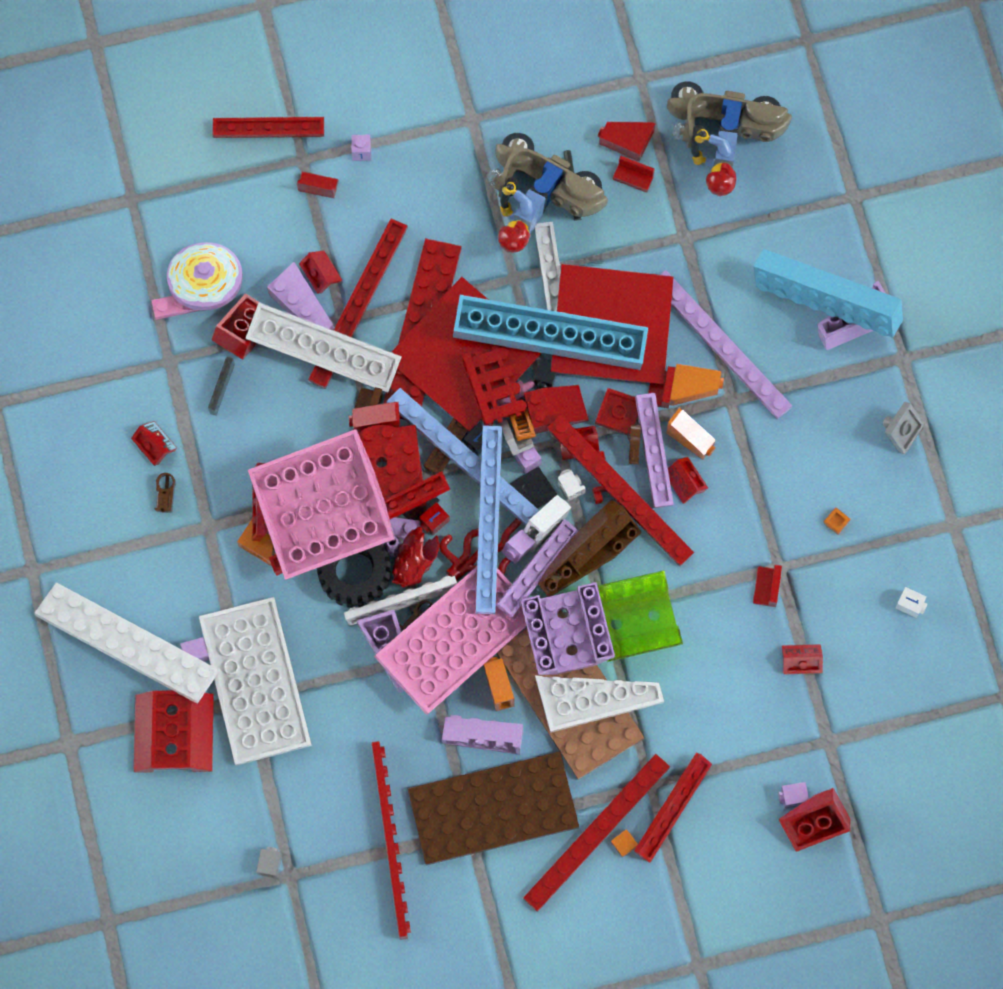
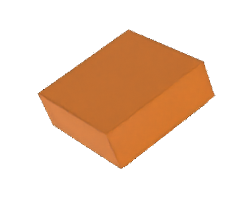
[823,507,851,535]
[611,829,638,857]

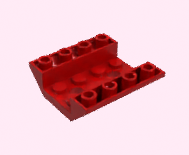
[134,690,214,773]

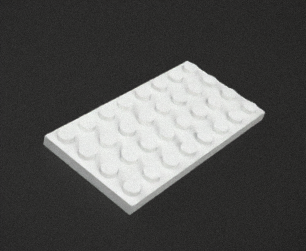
[199,597,312,766]

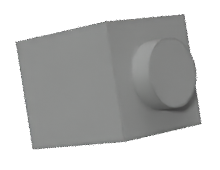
[256,847,282,878]

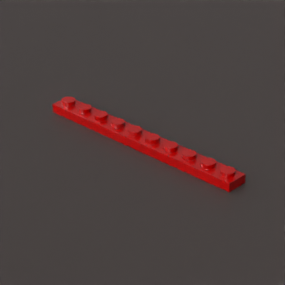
[308,218,408,389]
[547,415,695,566]
[268,471,451,576]
[372,741,411,940]
[523,754,670,912]

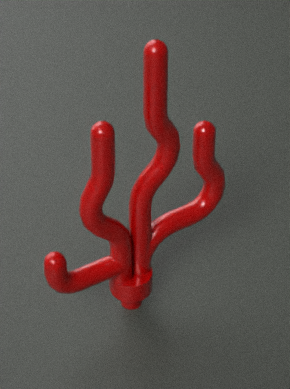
[440,518,522,581]

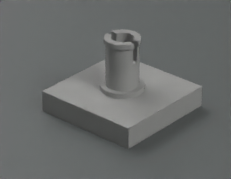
[883,402,925,454]

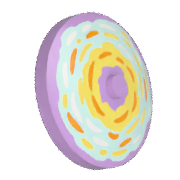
[167,242,243,311]

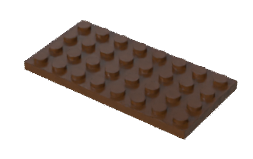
[407,751,579,866]

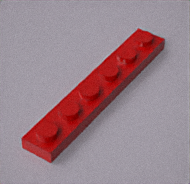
[213,117,324,138]
[634,752,712,863]

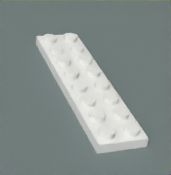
[246,302,402,392]

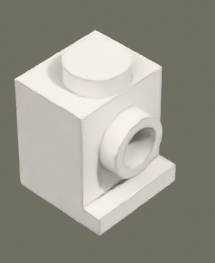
[558,469,585,502]

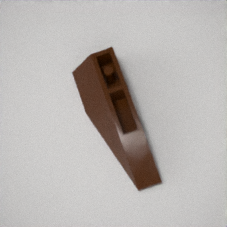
[537,499,642,597]

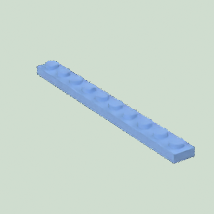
[387,388,539,526]
[476,426,502,614]

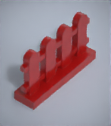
[462,346,527,426]

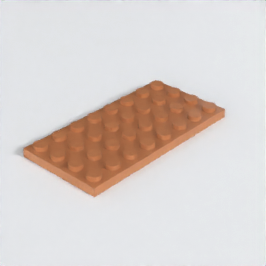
[497,610,644,780]

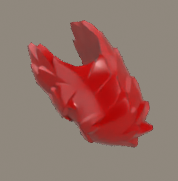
[392,526,440,588]

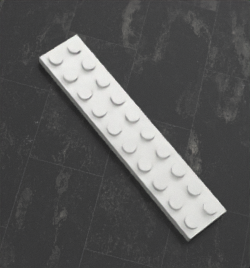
[35,582,219,704]

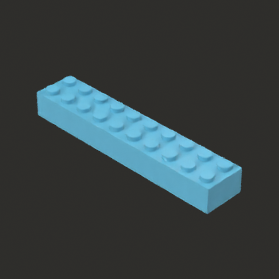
[453,295,648,370]

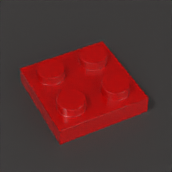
[595,388,638,436]

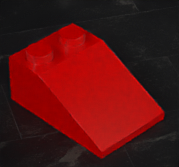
[212,293,259,360]
[524,385,589,434]
[779,788,850,852]

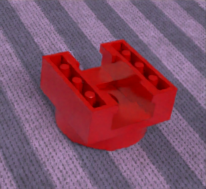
[341,425,426,507]

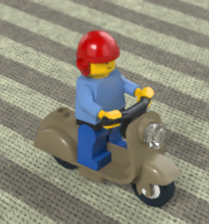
[667,81,792,197]
[487,133,608,253]

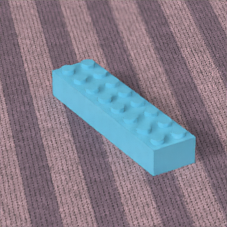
[753,249,903,338]

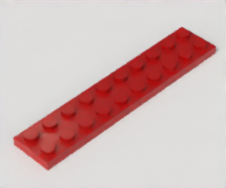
[383,238,462,420]

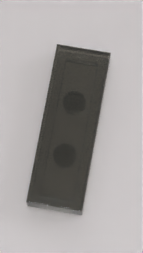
[208,357,235,416]

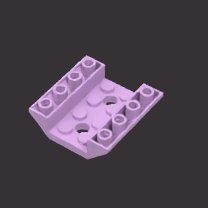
[520,582,615,675]

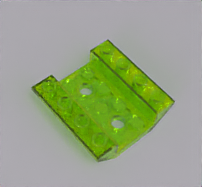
[597,570,683,662]

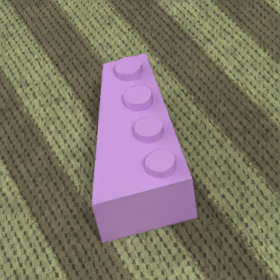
[267,262,334,330]
[817,281,885,350]
[357,610,404,693]
[442,715,523,755]

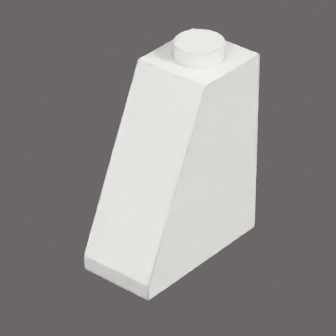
[524,495,571,553]

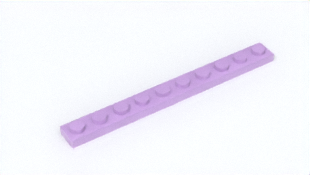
[660,270,792,420]

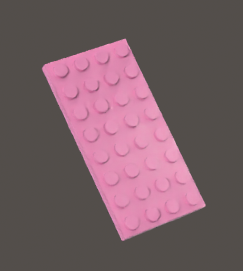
[374,567,526,715]

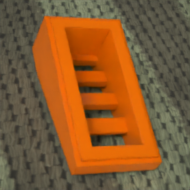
[509,407,536,441]

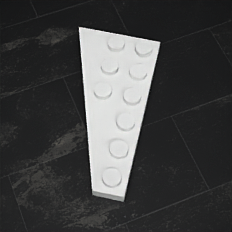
[535,675,664,733]

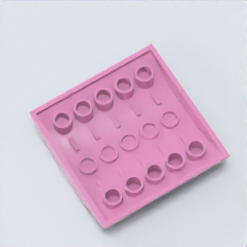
[248,429,395,580]

